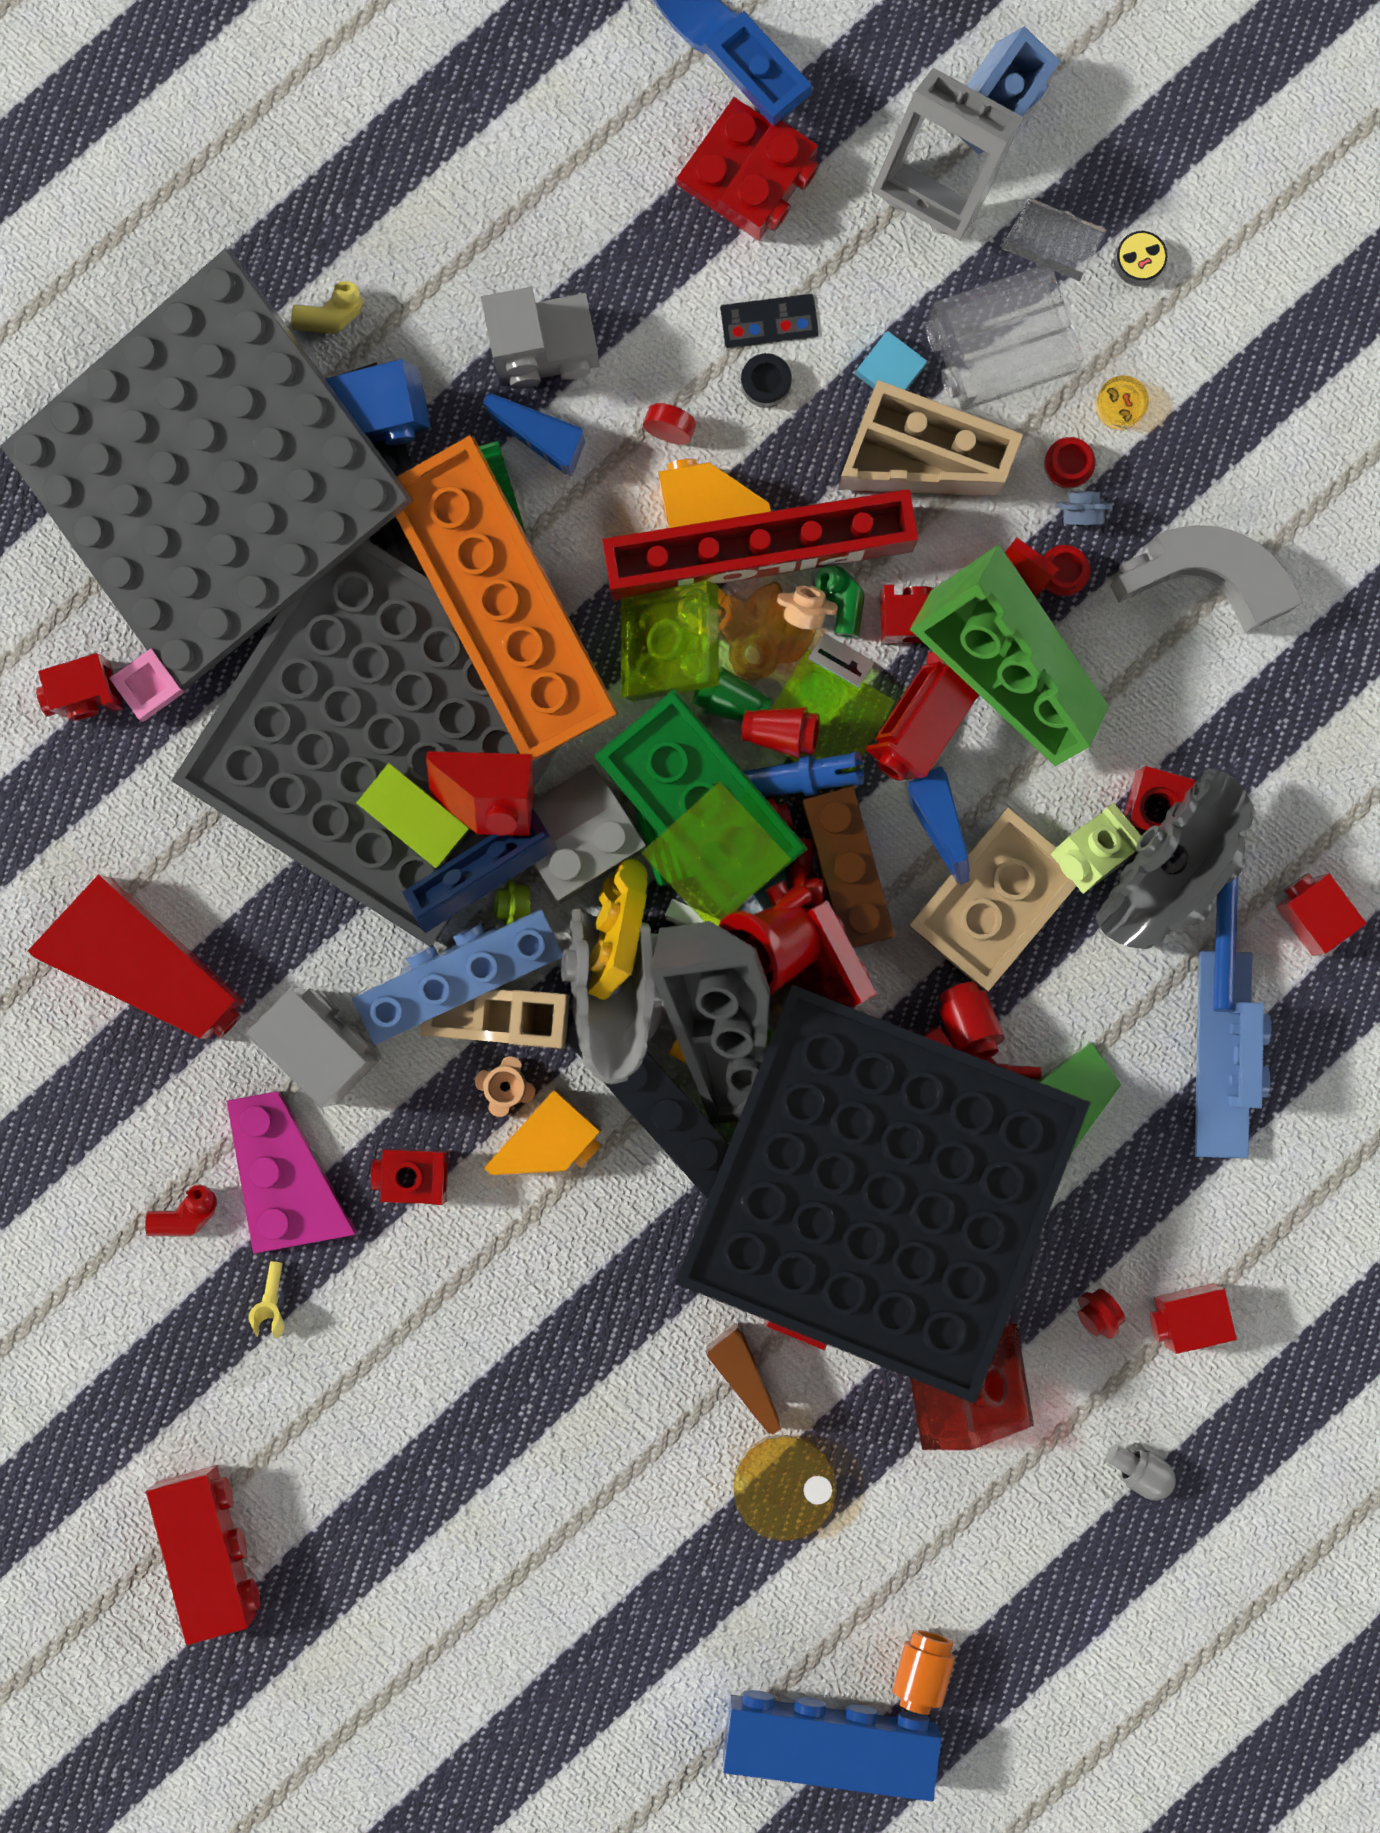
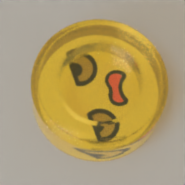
[1095,375,1149,430]

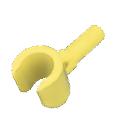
[249,1261,285,1339]

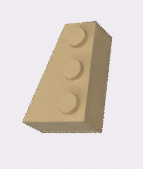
[837,380,1023,496]

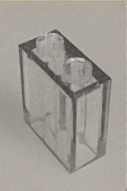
[925,263,1084,411]

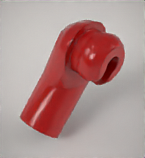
[145,1184,217,1237]

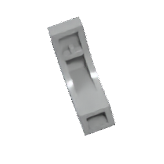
[1110,525,1303,633]

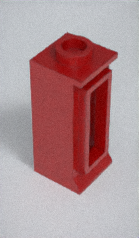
[865,651,979,781]

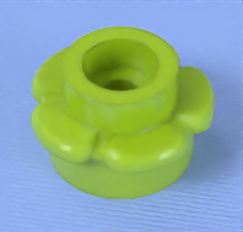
[494,879,530,925]

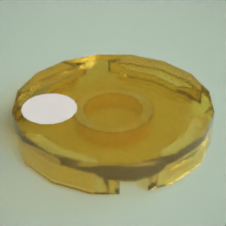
[733,1435,837,1541]

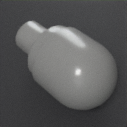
[1106,1444,1176,1501]

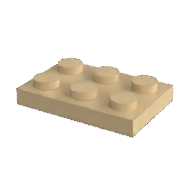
[908,807,1076,992]

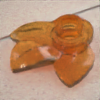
[716,582,816,680]

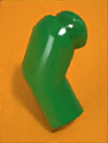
[815,565,865,638]

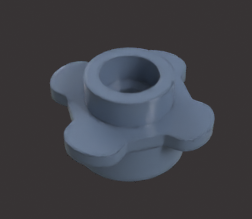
[1057,491,1112,525]

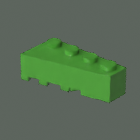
[910,544,1109,766]

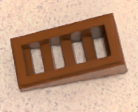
[706,1322,781,1435]

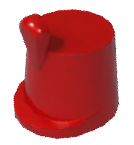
[719,885,821,995]

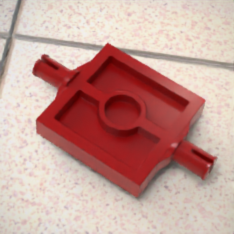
[765,881,877,1009]

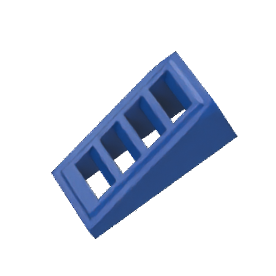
[483,393,585,477]
[907,766,970,885]

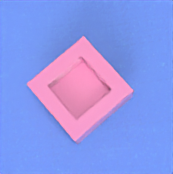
[109,648,185,722]

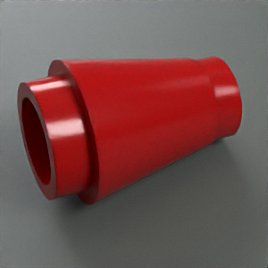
[742,707,820,758]

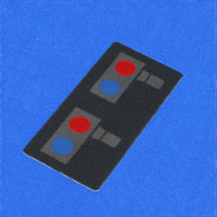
[720,294,819,348]

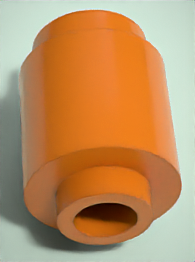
[892,1630,955,1715]

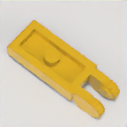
[588,858,648,1000]

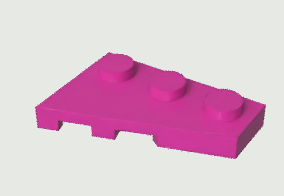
[227,1091,358,1254]

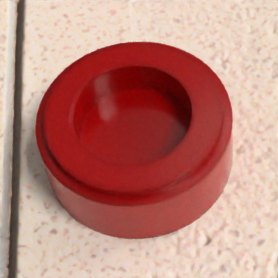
[643,403,697,445]

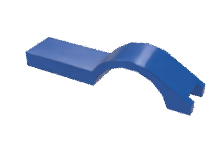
[652,0,812,126]

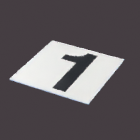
[808,634,874,688]

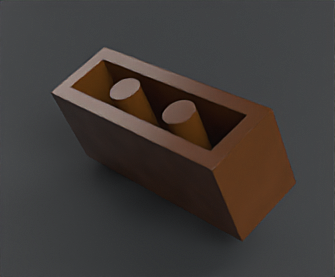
[800,786,896,949]

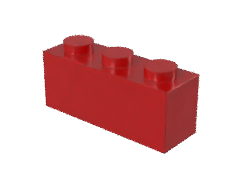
[146,1465,260,1646]

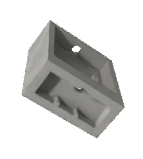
[871,67,1024,241]

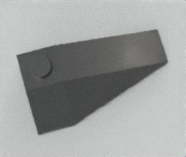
[650,921,770,1124]

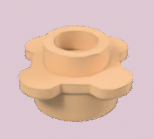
[777,585,838,630]
[475,1056,535,1117]

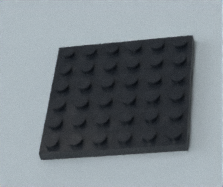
[675,985,1091,1404]

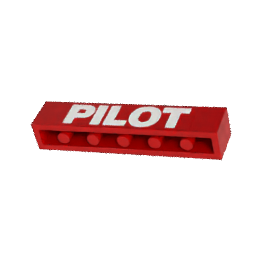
[602,489,919,601]

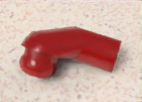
[786,838,827,908]

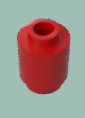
[939,982,1005,1060]

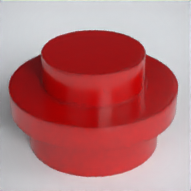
[1044,437,1096,489]
[1043,545,1090,597]
[1077,1288,1125,1339]

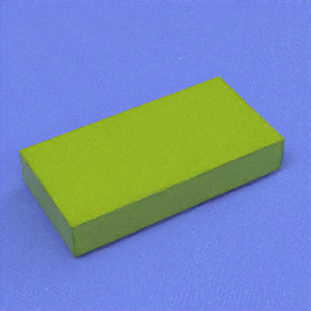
[356,763,471,869]

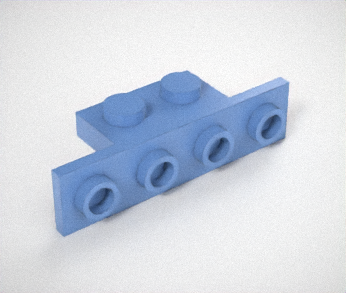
[352,909,563,1045]
[1195,951,1271,1158]

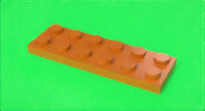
[396,435,620,762]

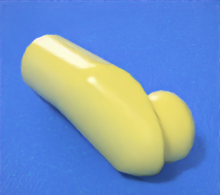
[291,281,363,334]

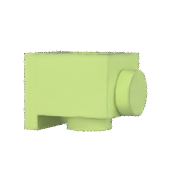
[1051,802,1142,894]

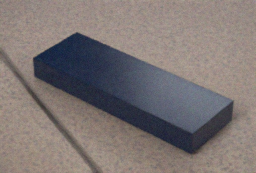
[402,809,558,933]

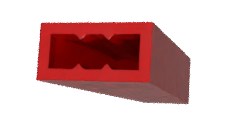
[28,874,245,1039]

